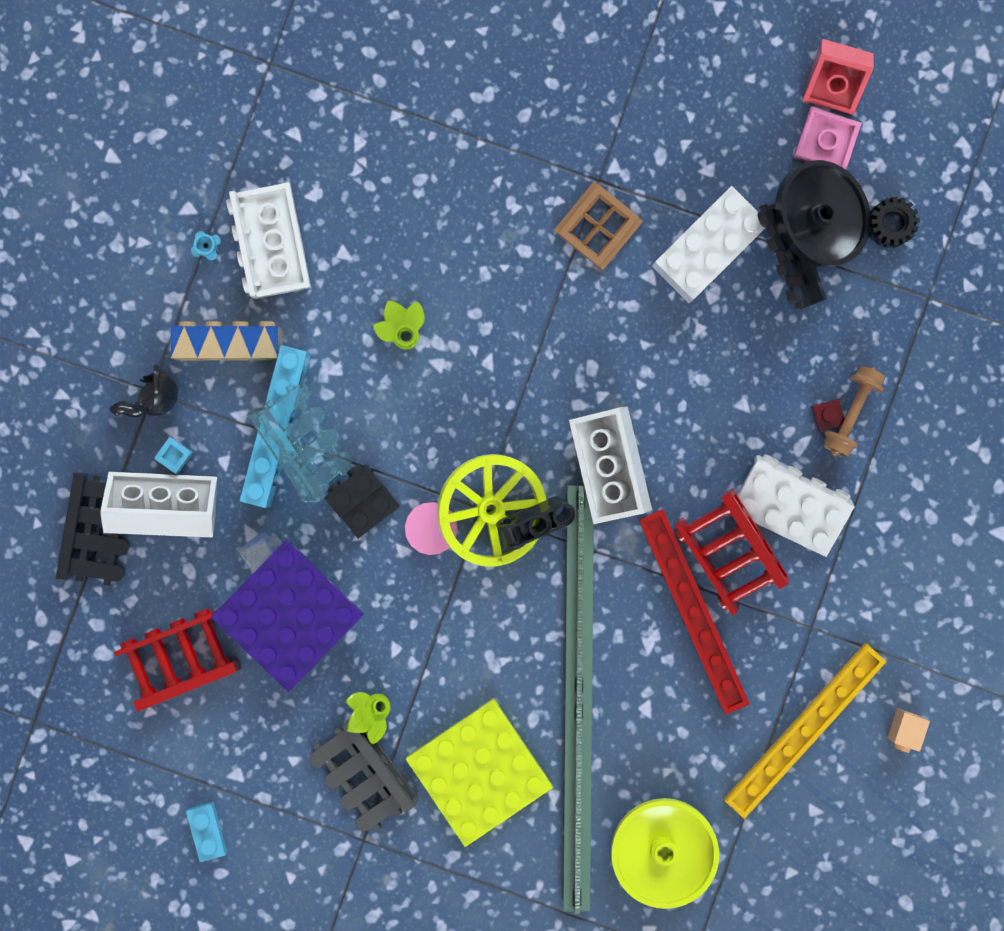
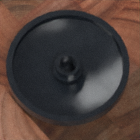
[775,160,871,268]

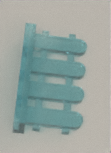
[247,384,353,503]

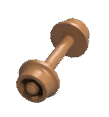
[823,366,885,457]

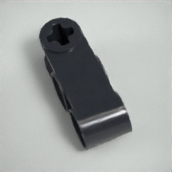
[496,496,576,551]

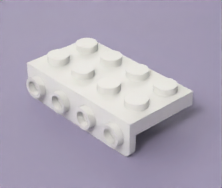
[226,182,311,299]
[737,454,855,557]

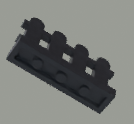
[757,204,827,309]
[55,472,130,586]

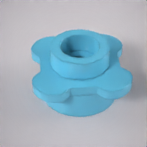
[191,231,221,261]

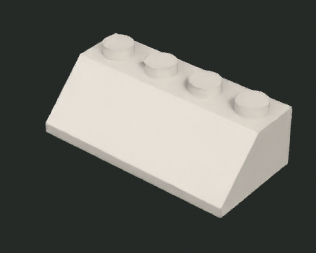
[569,407,652,524]
[100,472,217,537]

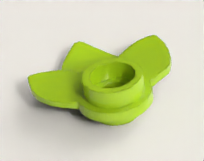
[373,301,425,350]
[345,692,391,744]

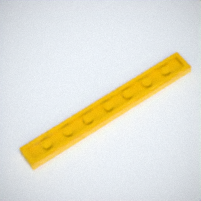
[723,643,887,819]

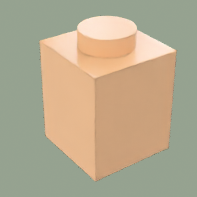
[887,708,930,753]

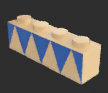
[171,321,282,361]

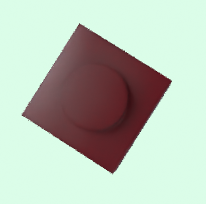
[811,399,845,432]

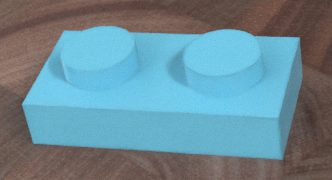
[186,802,228,862]

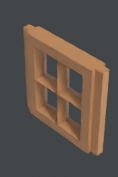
[554,181,643,271]

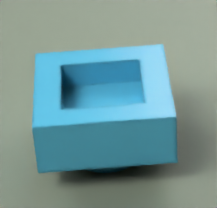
[154,437,194,474]

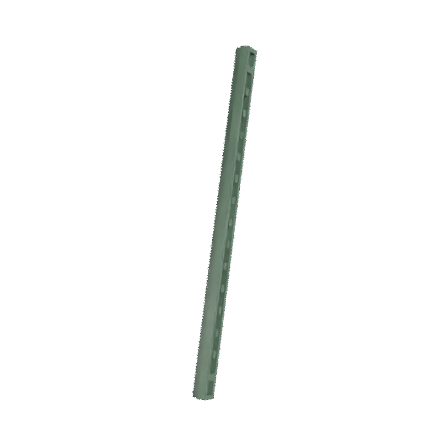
[563,485,594,914]

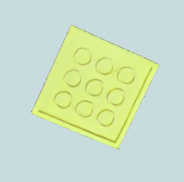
[406,698,553,847]

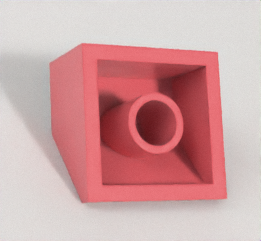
[803,39,874,115]

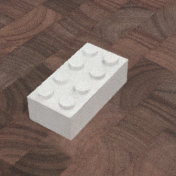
[652,186,766,303]

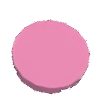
[405,502,458,555]

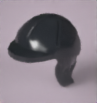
[109,364,178,418]

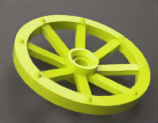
[437,454,546,567]

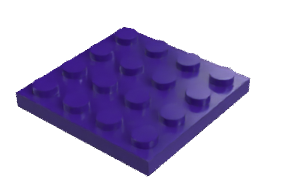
[211,539,364,693]

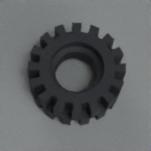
[869,197,920,248]

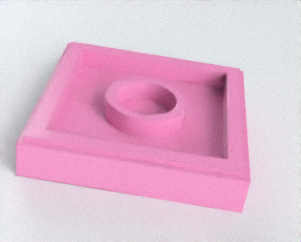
[793,106,862,169]

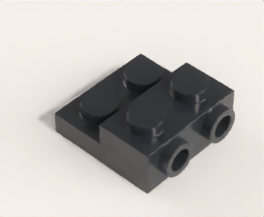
[324,464,400,539]

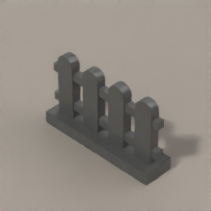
[309,719,419,832]

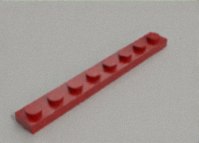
[638,509,750,715]

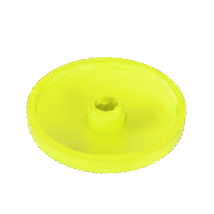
[611,798,719,909]

